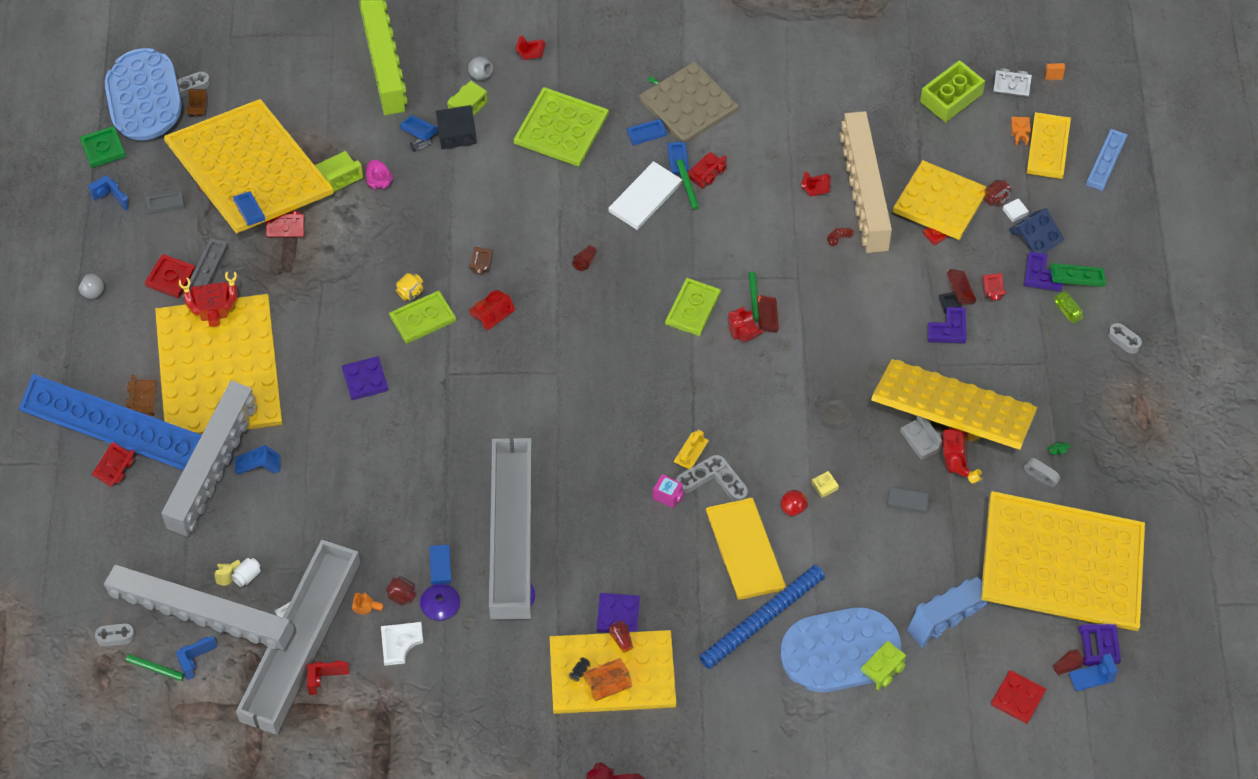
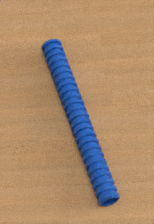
[699,565,825,669]

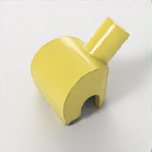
[215,560,241,586]

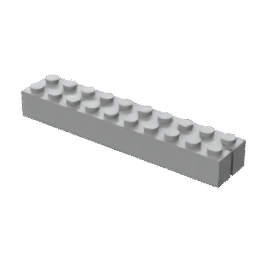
[489,438,532,619]
[236,540,361,735]

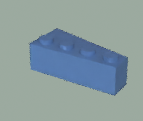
[907,577,989,648]

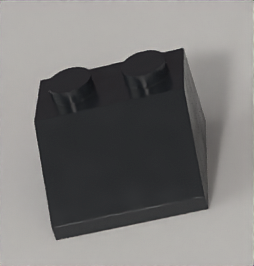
[436,105,477,150]

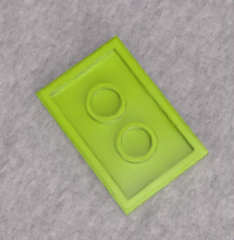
[665,278,721,336]
[389,290,456,344]

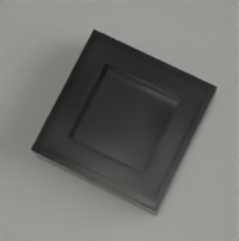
[939,292,962,313]

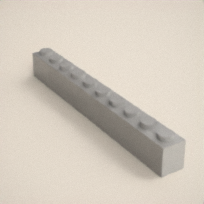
[104,565,294,650]

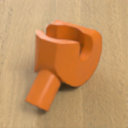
[352,592,383,614]

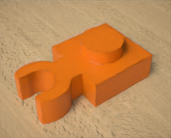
[1011,117,1031,146]

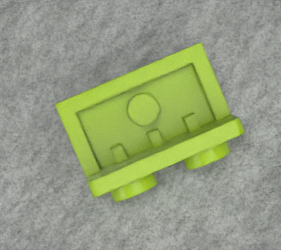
[861,640,906,691]

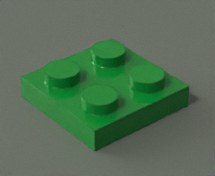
[79,126,126,168]

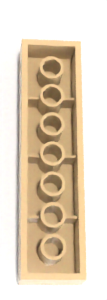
[840,111,892,253]

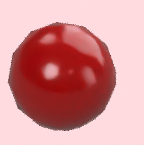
[781,490,808,517]

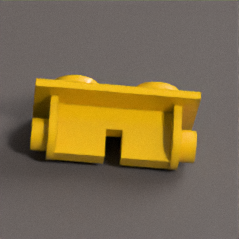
[674,430,709,469]

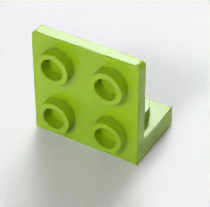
[315,151,363,192]

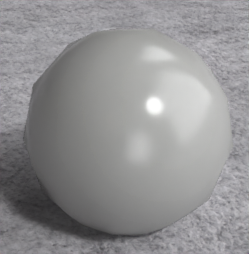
[468,56,493,81]
[78,273,104,299]

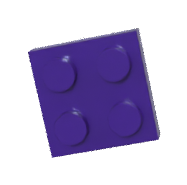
[342,356,389,401]
[596,593,640,633]

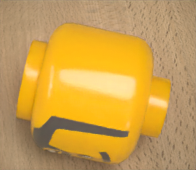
[396,273,424,301]

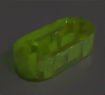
[1054,291,1084,324]

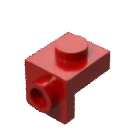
[516,35,546,60]
[801,172,831,197]
[982,273,1006,301]

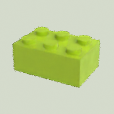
[920,60,985,123]

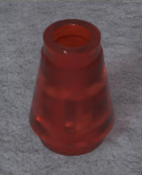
[572,245,597,271]
[609,621,634,653]
[1053,649,1085,676]

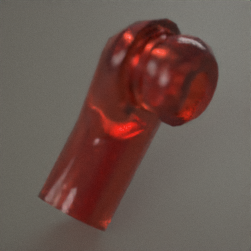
[827,227,853,246]

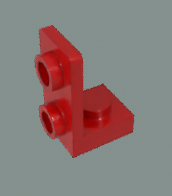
[307,660,350,695]

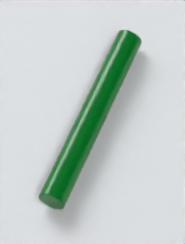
[676,159,699,210]
[748,271,761,322]
[126,654,185,681]

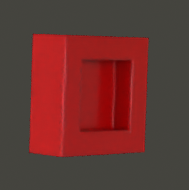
[923,227,949,246]

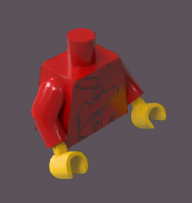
[179,272,238,327]
[943,427,982,483]

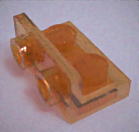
[126,375,157,416]
[583,658,632,701]

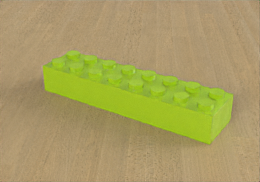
[359,0,407,115]

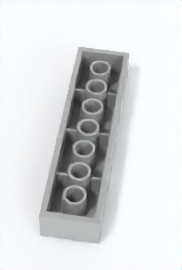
[161,381,257,537]

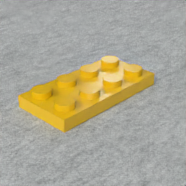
[1026,112,1071,179]

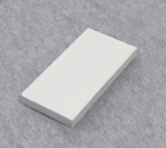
[609,161,682,230]

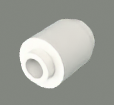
[231,558,261,587]

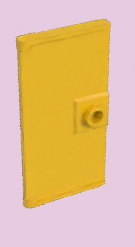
[705,498,786,600]

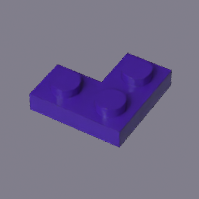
[1024,251,1063,292]
[927,307,966,343]

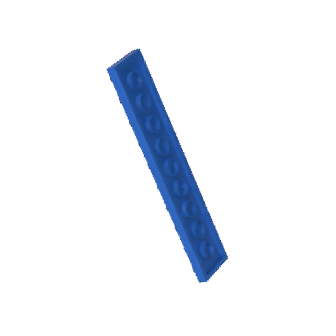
[18,374,202,470]

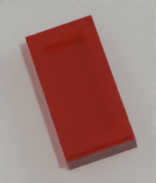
[947,269,977,305]
[757,295,779,333]

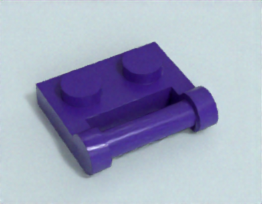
[1079,624,1121,666]

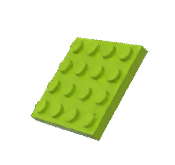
[514,87,609,167]

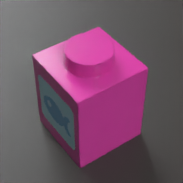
[653,474,684,508]

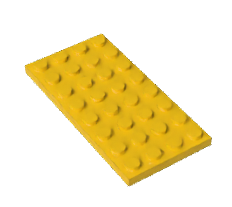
[871,359,1037,450]

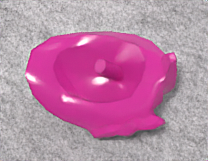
[366,159,393,190]

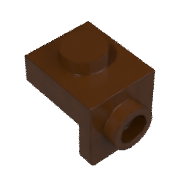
[186,89,208,116]
[469,247,493,275]

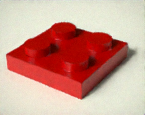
[145,254,196,298]
[991,670,1046,724]

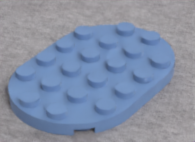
[105,48,182,141]
[780,608,901,692]

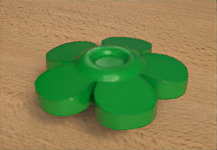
[1048,442,1070,455]

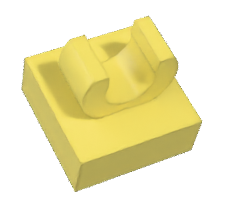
[811,471,839,498]

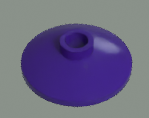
[420,584,460,621]

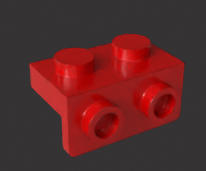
[468,290,515,330]
[91,442,135,487]

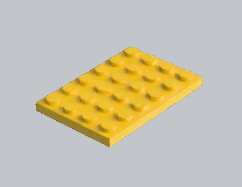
[550,630,676,714]

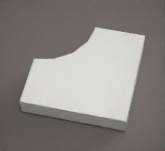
[381,622,423,666]

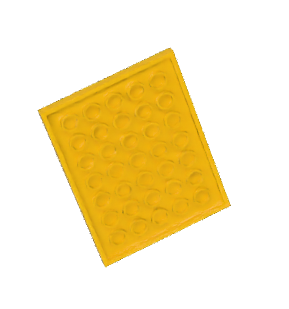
[164,99,333,233]
[155,294,283,435]
[981,491,1145,631]

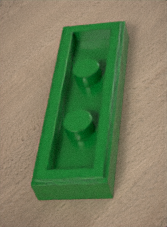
[1050,263,1107,287]

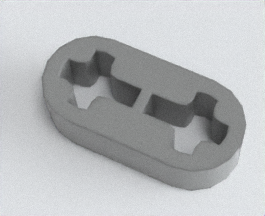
[1108,323,1142,354]
[1024,458,1060,488]
[95,624,135,647]

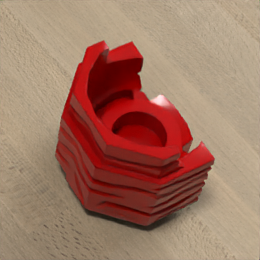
[728,307,763,342]

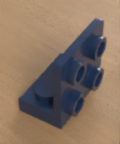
[1009,208,1064,254]

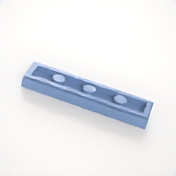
[1086,129,1128,191]

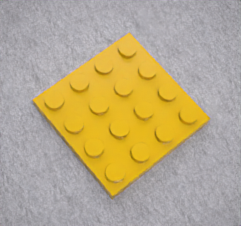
[892,160,989,240]

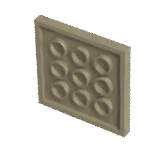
[639,61,739,144]

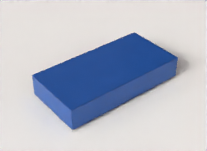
[399,115,438,141]
[627,119,667,146]
[667,142,689,175]
[233,191,265,226]
[429,545,451,585]

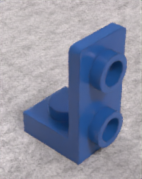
[88,175,129,211]
[235,445,280,475]
[176,636,217,681]
[1069,653,1118,691]

